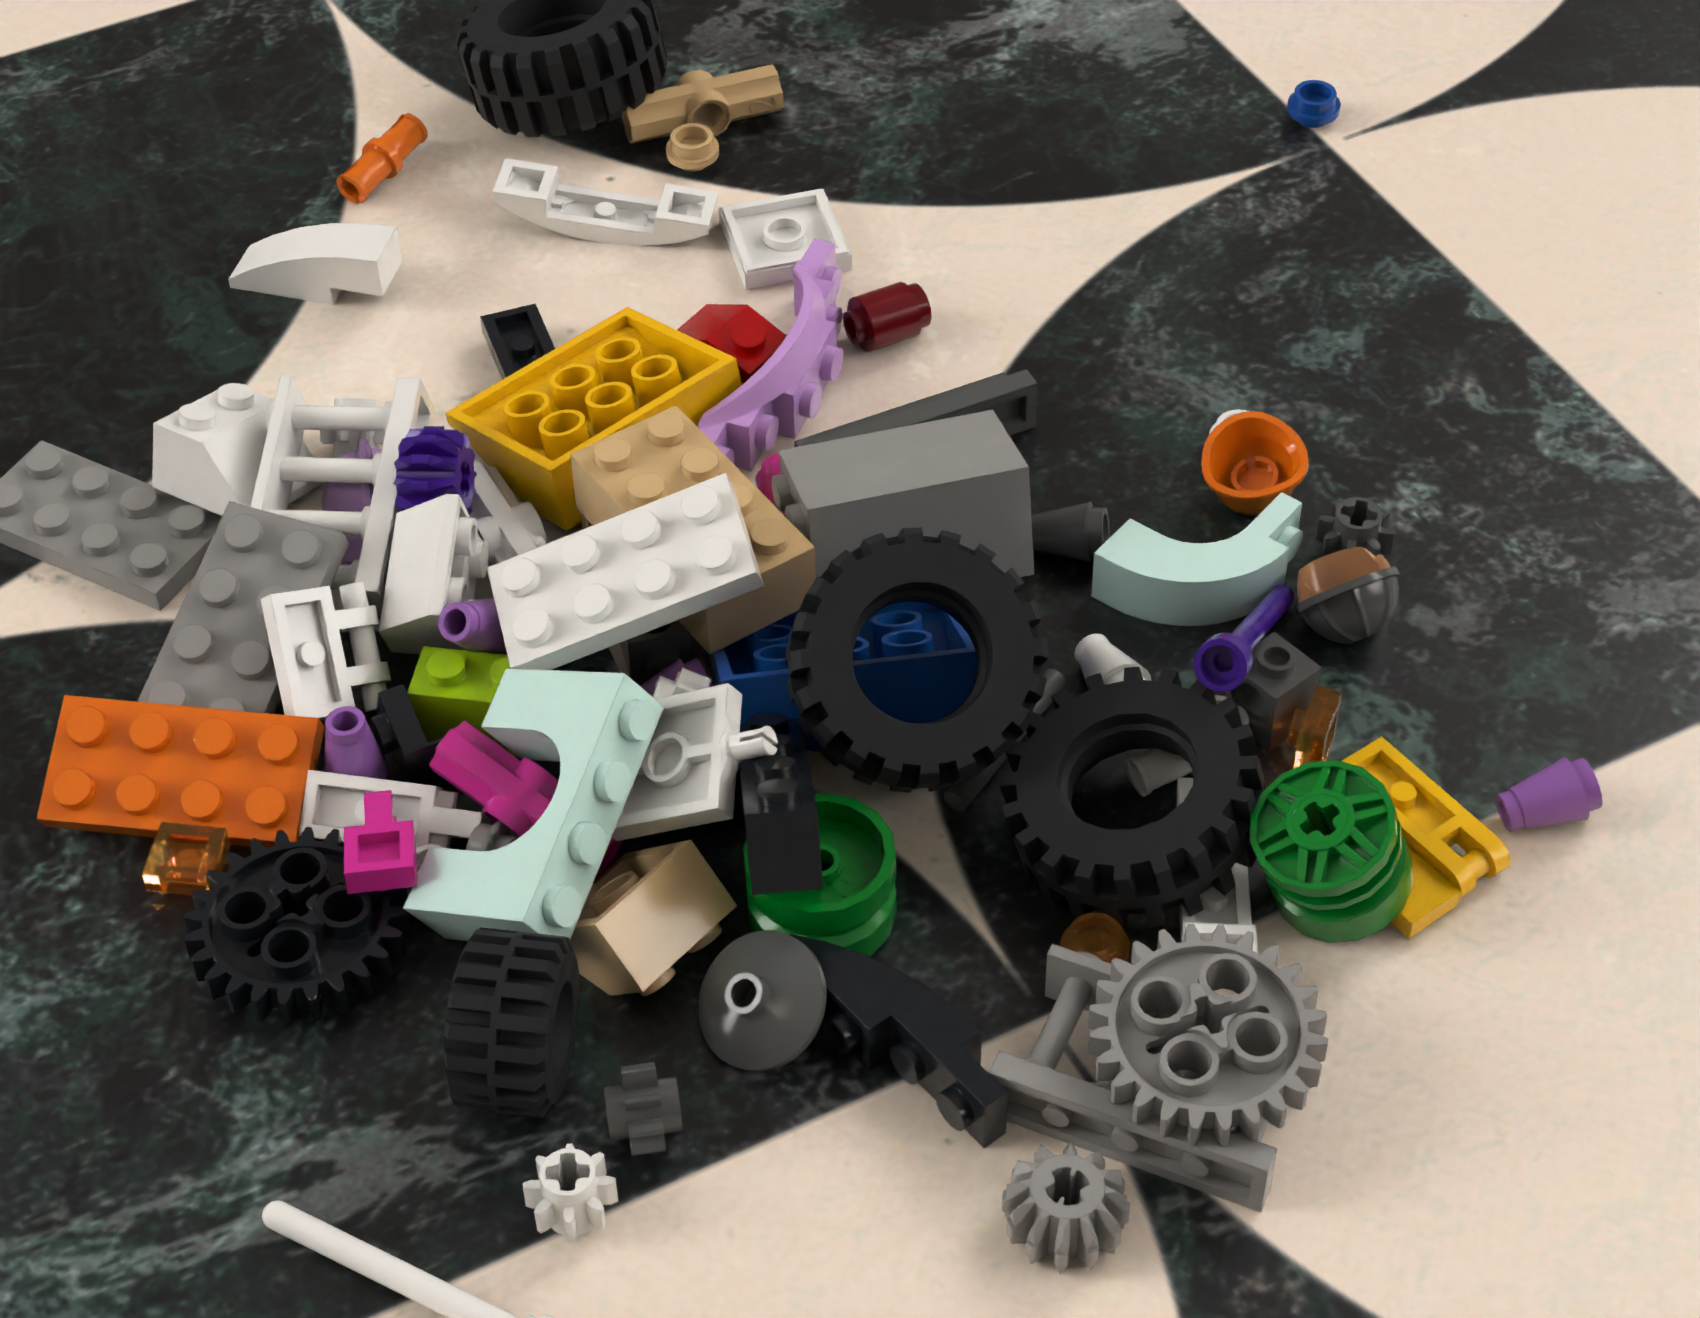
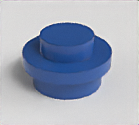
[1287,80,1341,128]

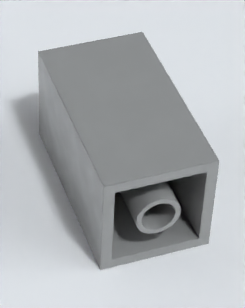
[771,410,1034,577]

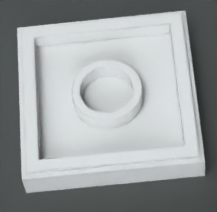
[718,189,852,290]

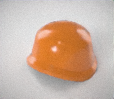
[1201,411,1309,516]

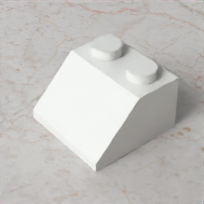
[152,383,324,516]

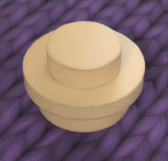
[666,123,719,172]

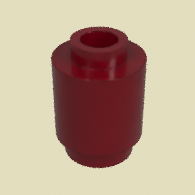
[843,282,932,352]

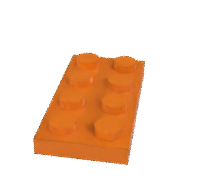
[37,695,325,848]

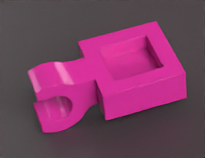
[344,790,417,894]

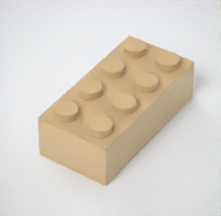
[570,405,816,655]

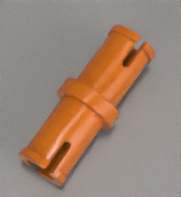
[336,113,428,204]

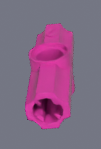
[429,720,624,879]

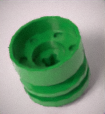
[1250,760,1413,943]

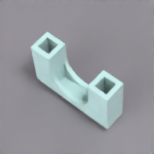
[403,669,664,941]

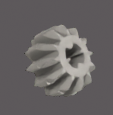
[1002,1140,1130,1274]

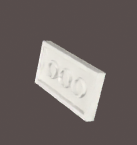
[487,473,764,670]

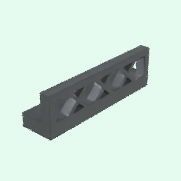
[794,369,1038,447]

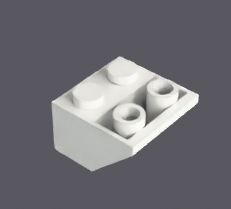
[379,494,489,654]

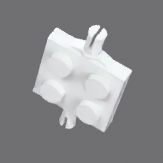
[612,683,778,841]

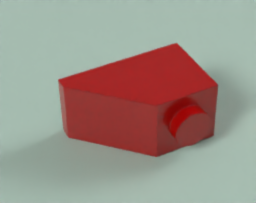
[677,304,787,384]

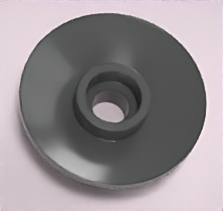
[698,930,827,1072]

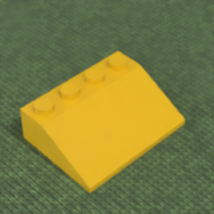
[445,307,742,531]

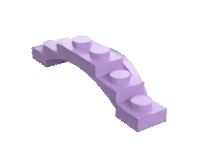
[698,238,843,471]

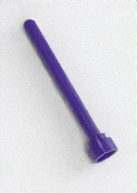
[1194,585,1295,692]

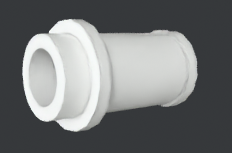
[1125,748,1194,797]

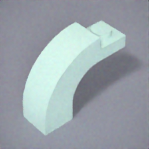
[1091,492,1303,626]

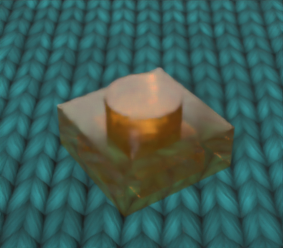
[1287,685,1342,768]
[142,822,231,895]

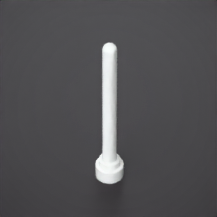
[262,1200,554,1318]

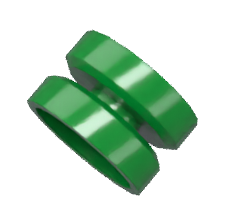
[743,793,897,957]

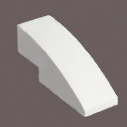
[228,223,402,305]

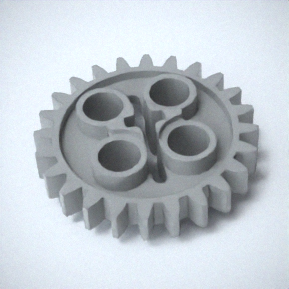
[1088,924,1328,1147]

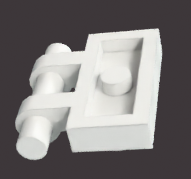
[260,582,392,720]

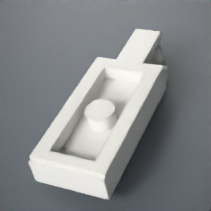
[298,770,490,849]

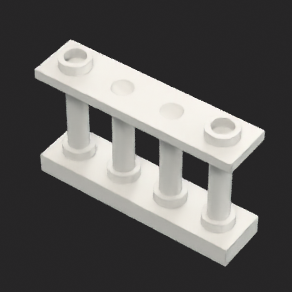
[250,375,435,621]

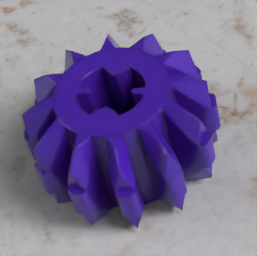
[393,426,477,516]

